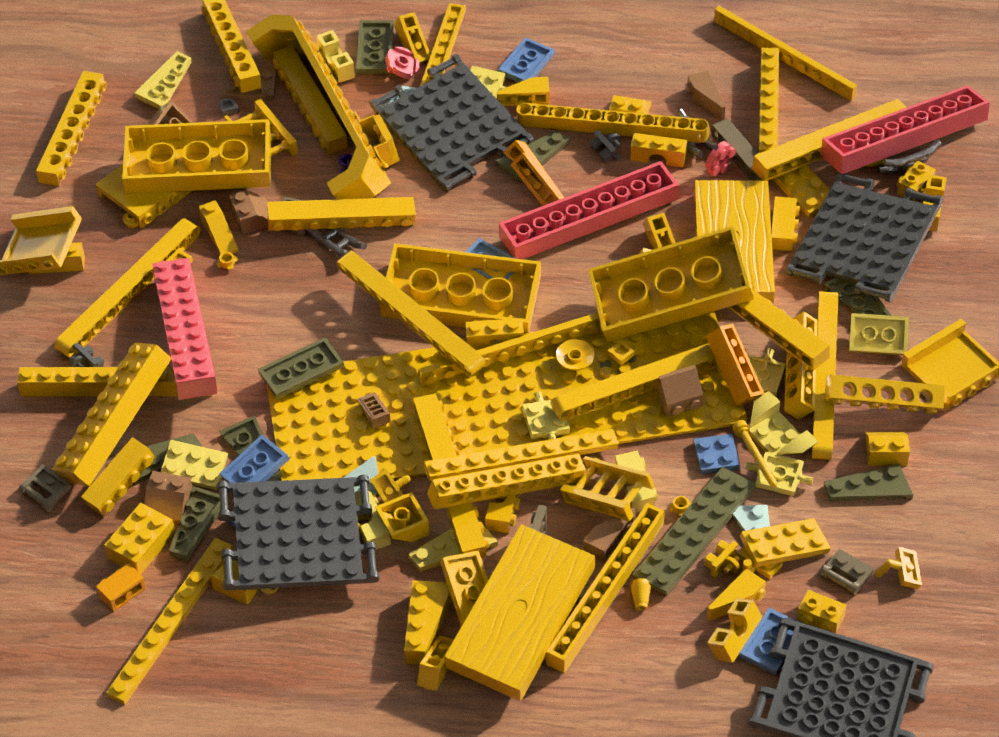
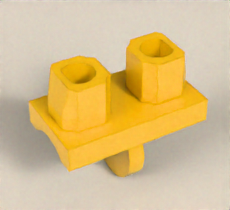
[704,540,740,578]

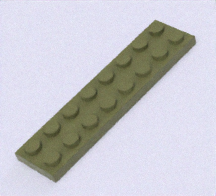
[633,467,756,596]

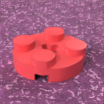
[385,47,419,80]
[705,141,736,176]

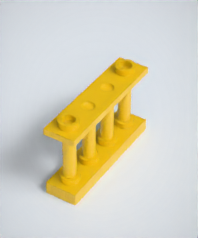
[224,99,298,156]
[560,456,655,522]

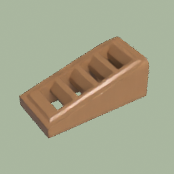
[357,392,391,429]

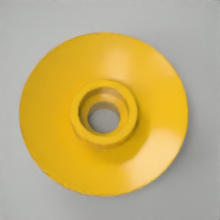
[556,339,594,371]

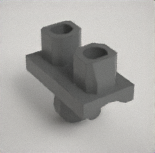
[589,130,621,163]
[70,343,104,367]

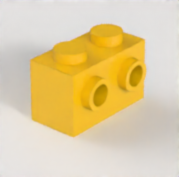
[896,160,936,202]
[797,590,846,633]

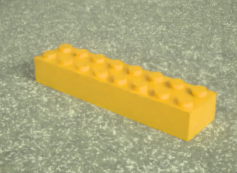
[52,343,172,486]

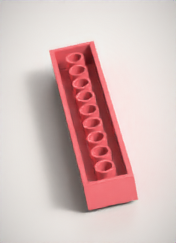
[821,85,990,174]
[499,161,679,259]
[152,258,217,400]

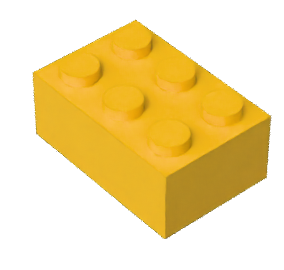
[104,503,175,575]

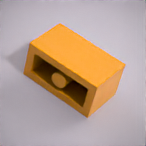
[96,563,146,612]

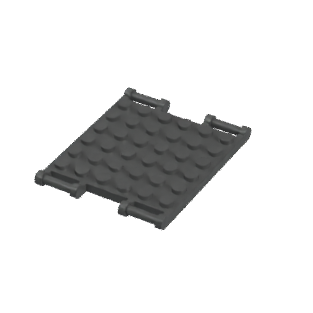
[369,54,534,192]
[785,172,943,303]
[217,475,380,590]
[748,618,934,737]

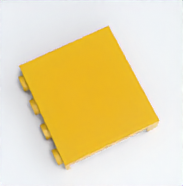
[95,164,192,229]
[0,206,82,275]
[901,319,999,409]

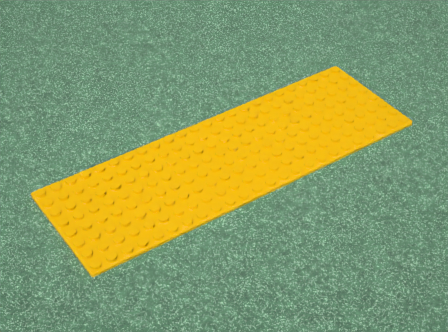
[266,311,747,481]

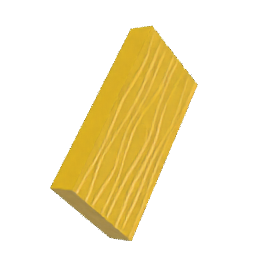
[122,119,271,194]
[694,180,775,305]
[588,226,754,342]
[379,243,541,333]
[444,524,595,701]

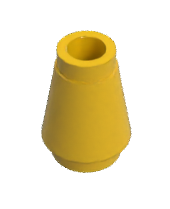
[630,578,651,611]

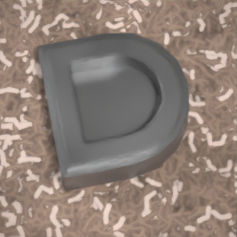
[219,98,239,117]

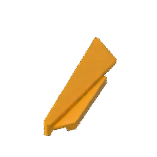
[503,140,564,205]

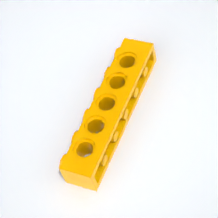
[784,312,817,420]
[825,374,945,414]

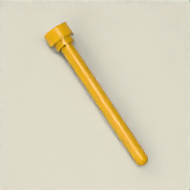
[732,420,777,488]

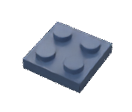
[693,434,740,475]

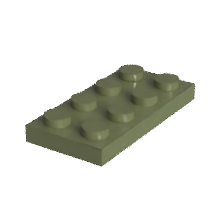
[356,20,394,74]
[258,338,344,399]

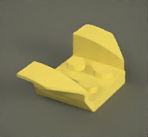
[749,391,818,456]

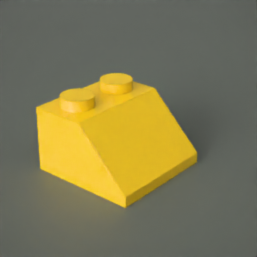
[609,95,651,114]
[865,432,910,466]
[375,492,430,543]

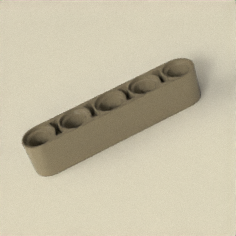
[710,119,763,181]

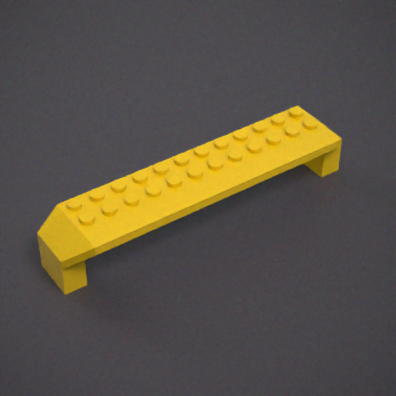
[246,14,391,199]

